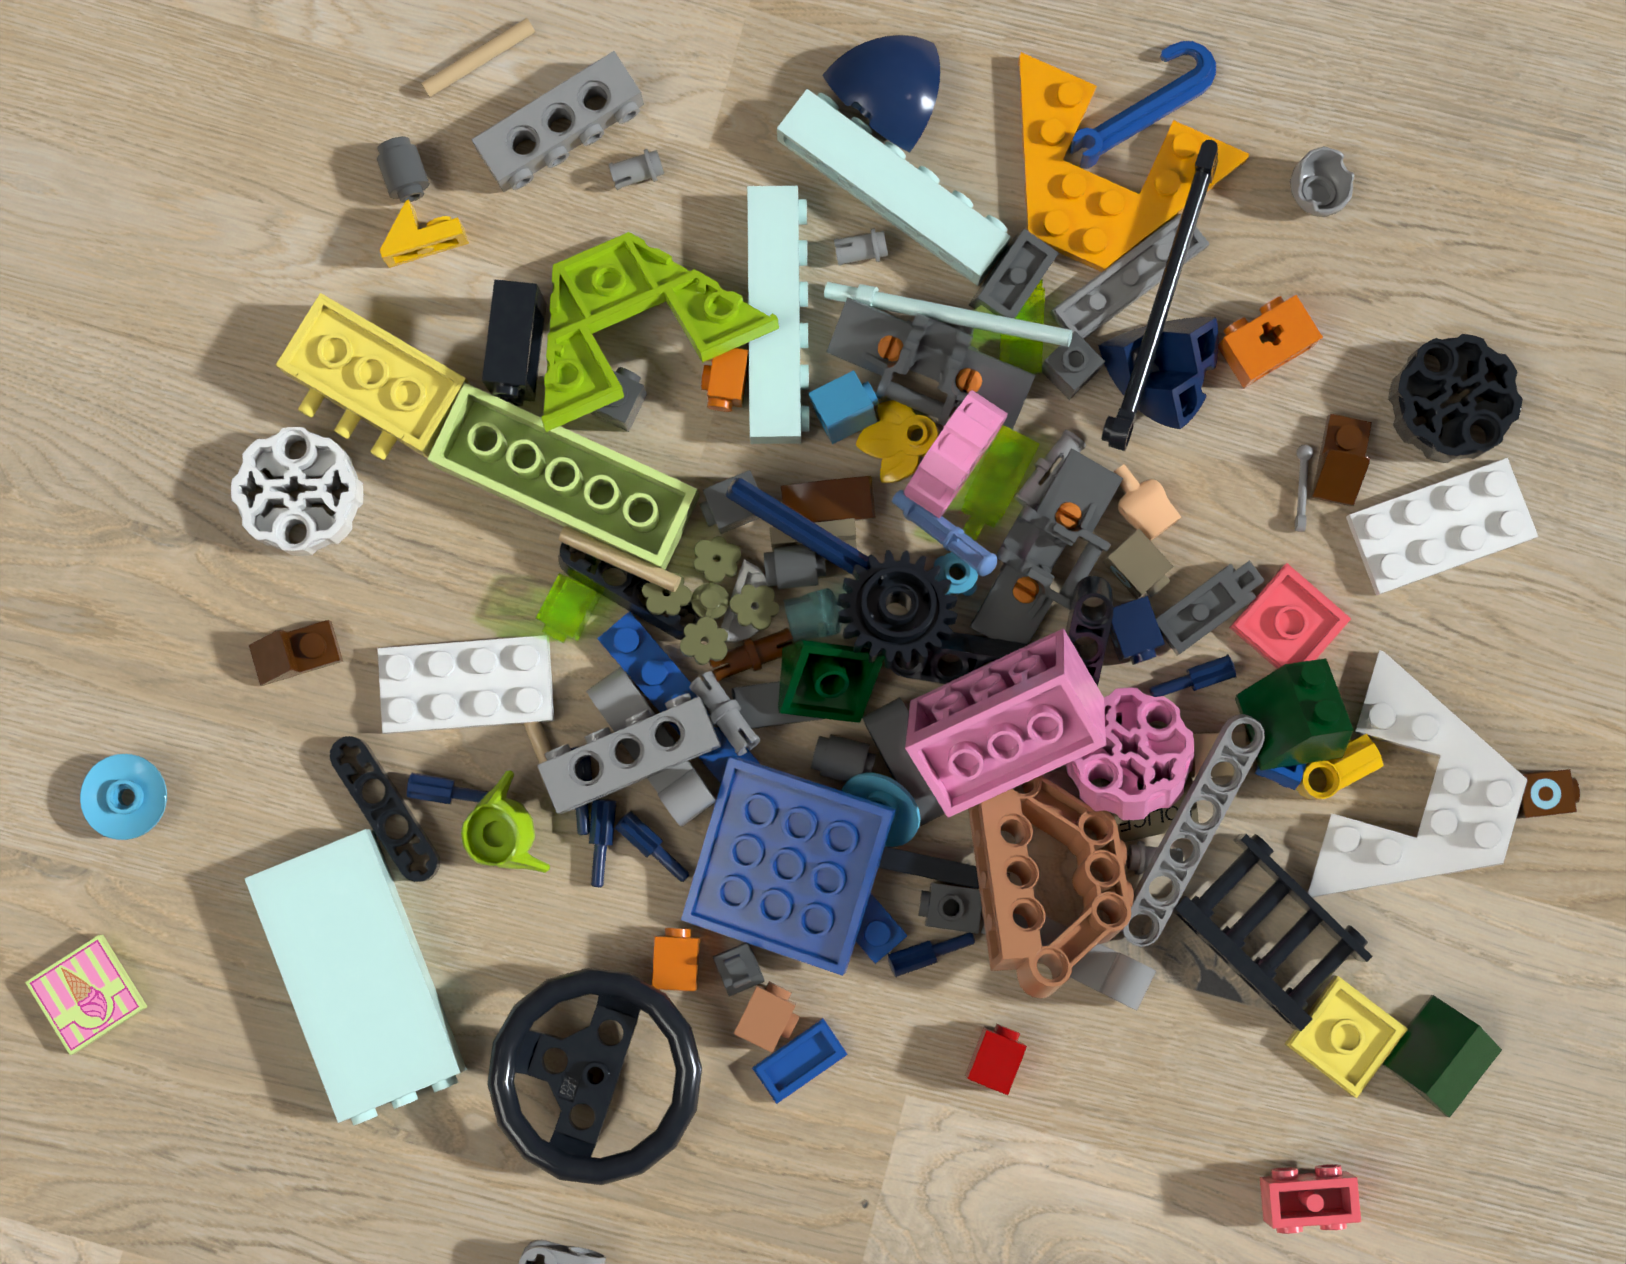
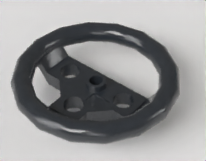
[487,967,702,1185]

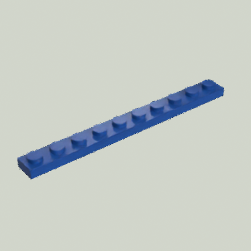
[597,611,907,964]

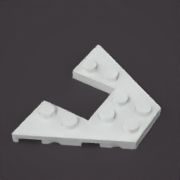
[1308,650,1527,898]

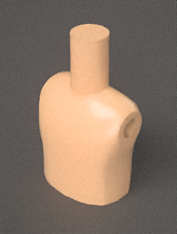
[1114,464,1182,541]

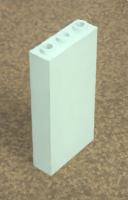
[244,829,466,1126]

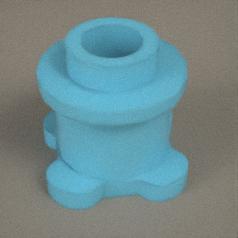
[934,552,978,596]

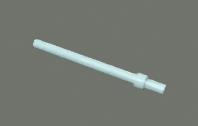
[824,282,1072,347]

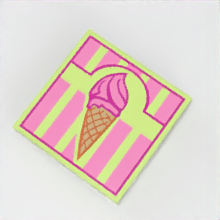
[25,935,147,1055]

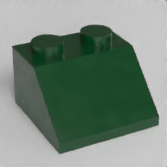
[1235,658,1354,771]

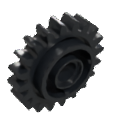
[837,550,958,669]

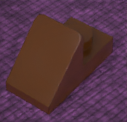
[1311,414,1372,506]
[249,620,343,686]

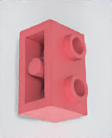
[1260,1164,1361,1234]

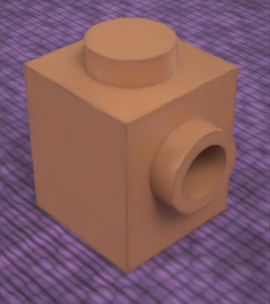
[734,981,800,1053]

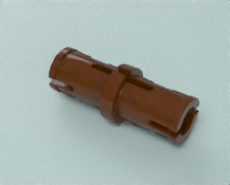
[709,627,793,682]

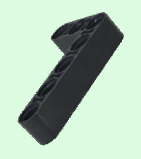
[890,576,1113,687]

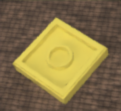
[1285,975,1408,1098]

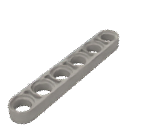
[1121,714,1265,947]

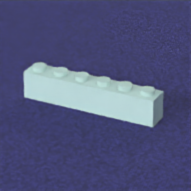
[777,89,1011,286]
[747,186,809,444]

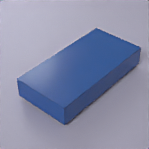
[752,1018,848,1104]

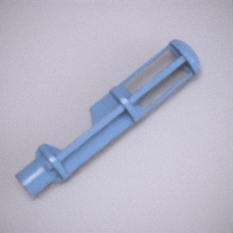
[892,490,997,576]

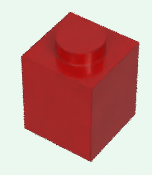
[965,1023,1027,1095]

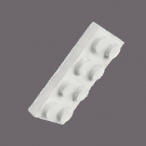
[1346,458,1538,596]
[378,635,555,734]

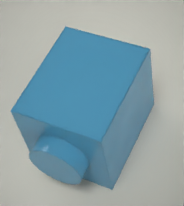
[808,370,879,444]

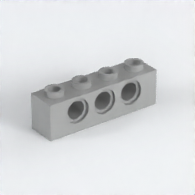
[471,51,644,192]
[537,693,721,814]

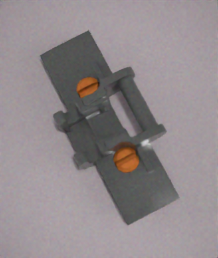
[827,297,1036,430]
[969,448,1123,644]

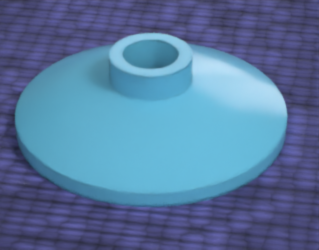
[80,754,167,840]
[841,773,920,847]

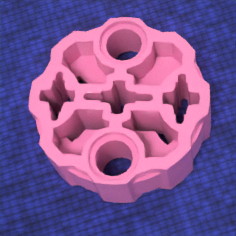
[904,390,1008,518]
[1066,688,1194,820]

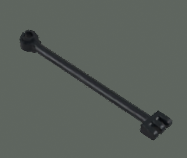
[1101,140,1218,451]

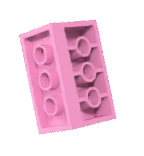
[905,628,1106,818]

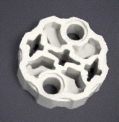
[231,427,364,556]

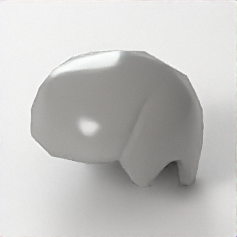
[1290,146,1354,217]

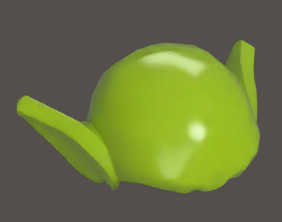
[461,770,550,873]

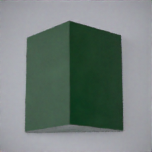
[778,640,885,723]
[1382,995,1502,1118]

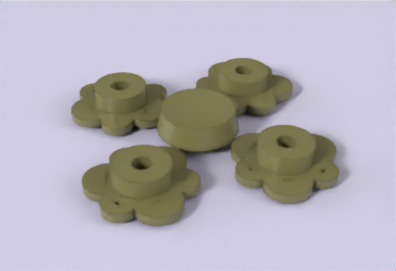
[642,536,779,665]

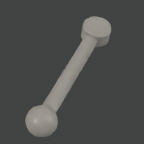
[1295,445,1313,532]

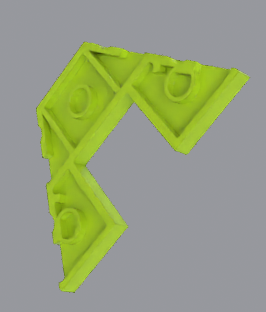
[541,232,779,432]

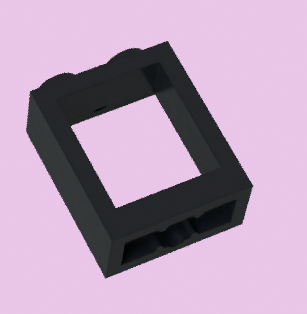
[482,279,547,406]

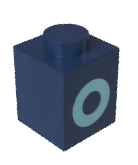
[1109,596,1165,665]

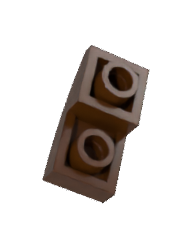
[781,476,876,523]

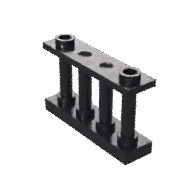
[1173,834,1373,1031]

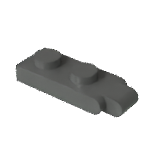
[1156,560,1265,656]

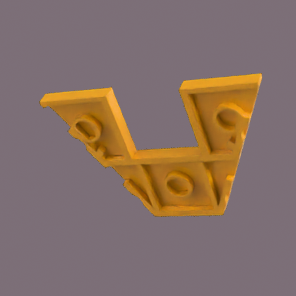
[1018,52,1250,272]

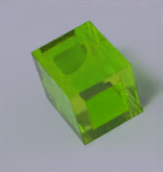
[535,573,601,643]

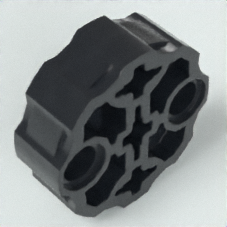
[1388,334,1523,463]

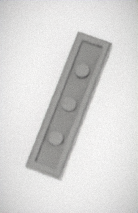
[1050,213,1209,339]

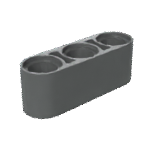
[862,697,945,827]

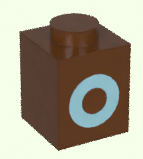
[1516,769,1580,819]

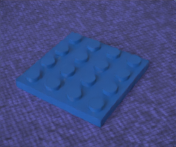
[681,755,896,976]

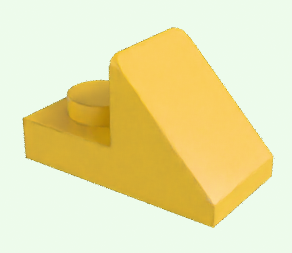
[380,199,469,268]

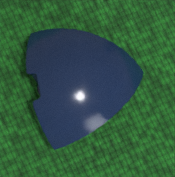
[822,35,940,153]
[1098,317,1219,429]

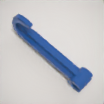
[1070,41,1216,169]

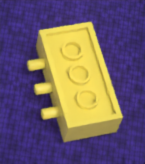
[276,293,472,460]

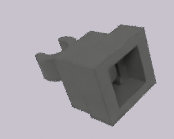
[713,942,765,997]

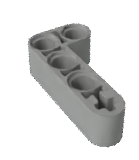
[586,667,716,827]
[981,913,1156,1010]

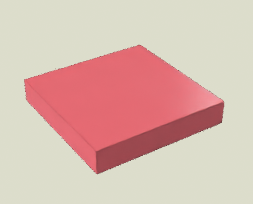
[1229,563,1351,669]

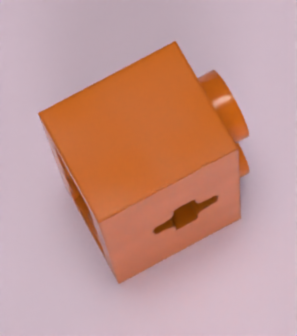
[1218,295,1323,389]

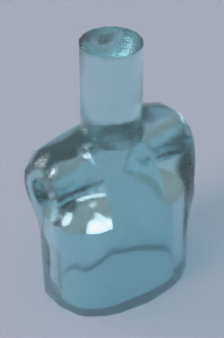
[783,588,845,643]

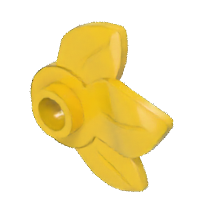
[856,400,939,483]

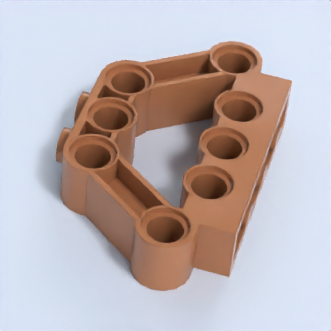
[968,775,1134,999]

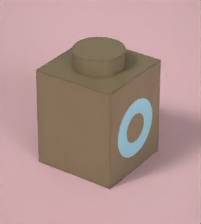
[1103,529,1174,599]

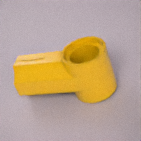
[1296,733,1384,800]

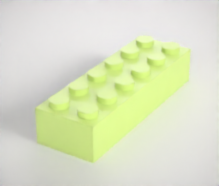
[427,382,700,570]

